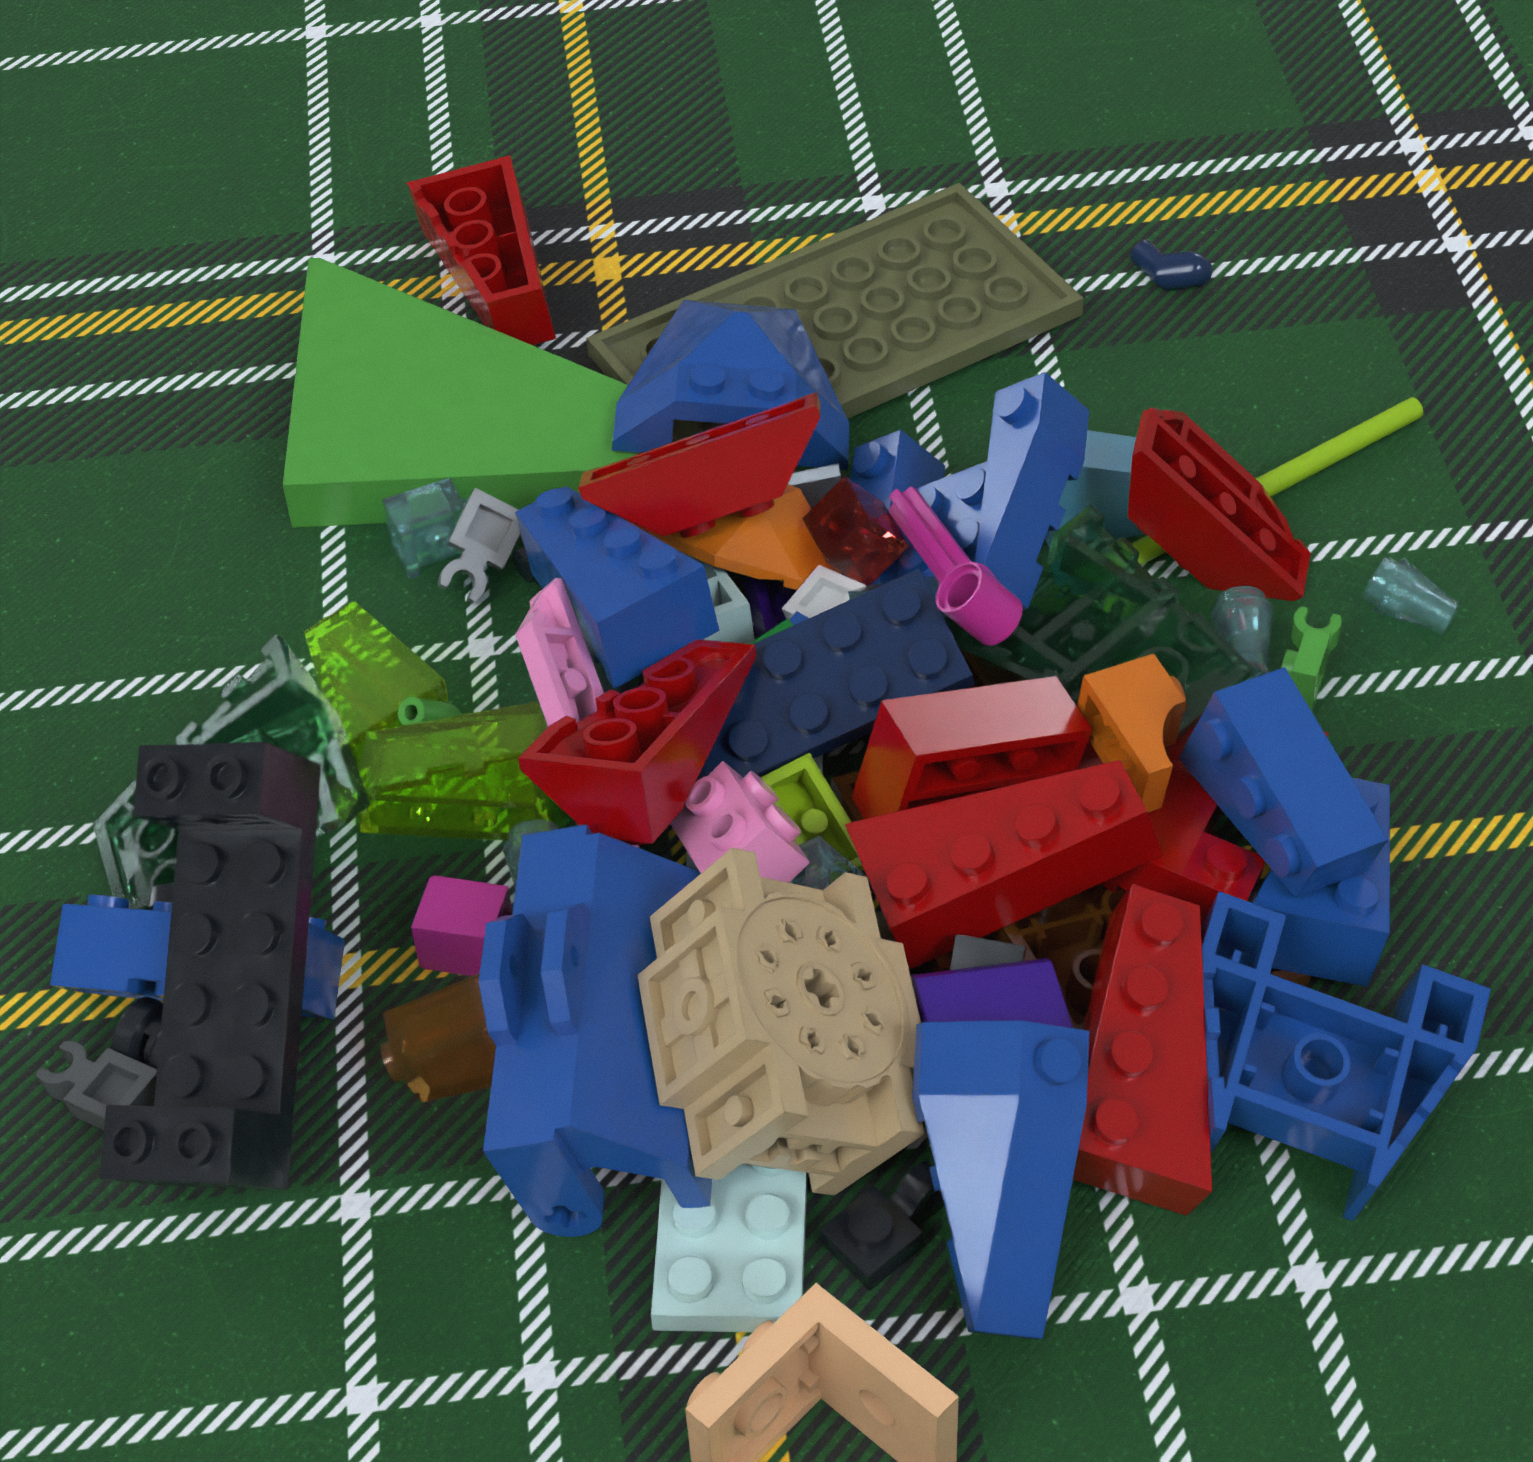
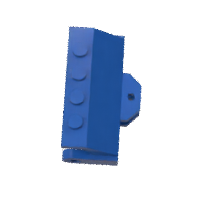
[478,824,712,1237]

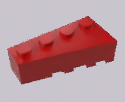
[407,155,556,346]
[845,760,1162,969]

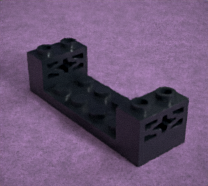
[99,742,321,1190]

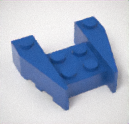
[848,372,1089,611]
[1201,891,1491,1221]

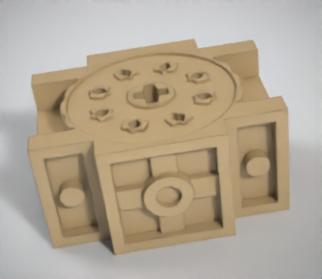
[637,847,925,1195]

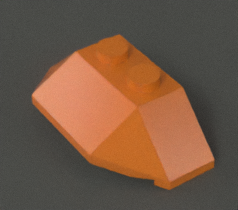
[625,484,842,590]

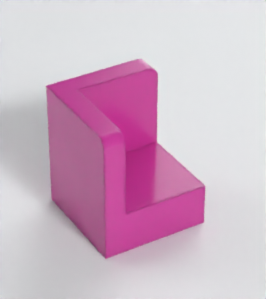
[411,876,513,977]

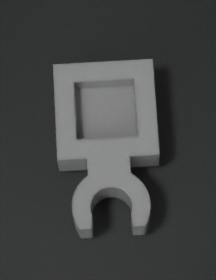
[438,488,520,604]

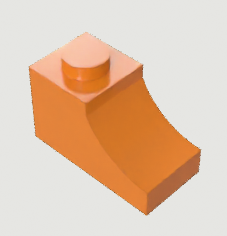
[1077,654,1187,812]

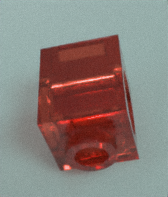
[802,476,909,588]

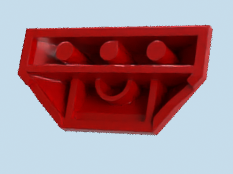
[578,392,821,538]
[1127,407,1311,602]

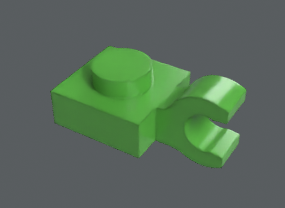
[1281,606,1342,711]

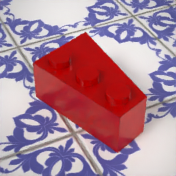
[851,676,1093,819]

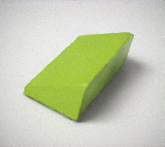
[761,753,868,890]

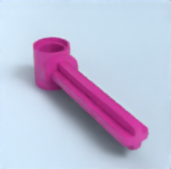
[888,487,1023,646]

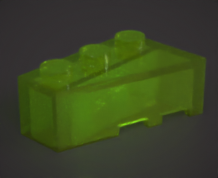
[352,701,559,842]

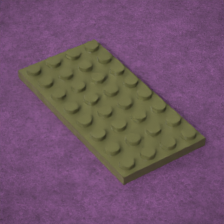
[586,183,1084,442]

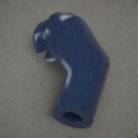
[1130,240,1213,290]

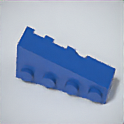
[515,486,720,689]
[50,895,345,1020]

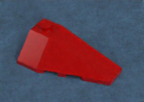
[518,639,757,845]

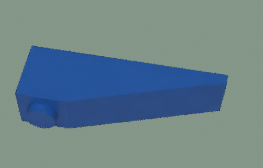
[912,1020,1090,1340]

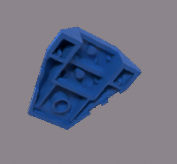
[612,300,849,470]

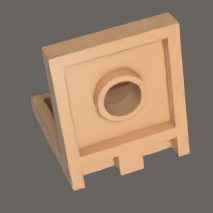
[685,1283,959,1462]

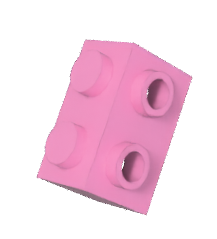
[670,761,810,883]

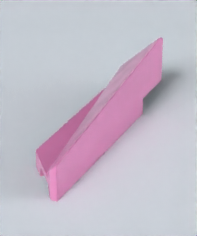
[515,578,639,848]

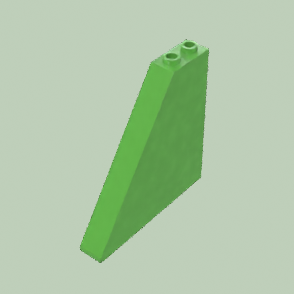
[283,258,640,528]

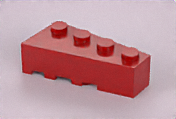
[1073,884,1212,1216]

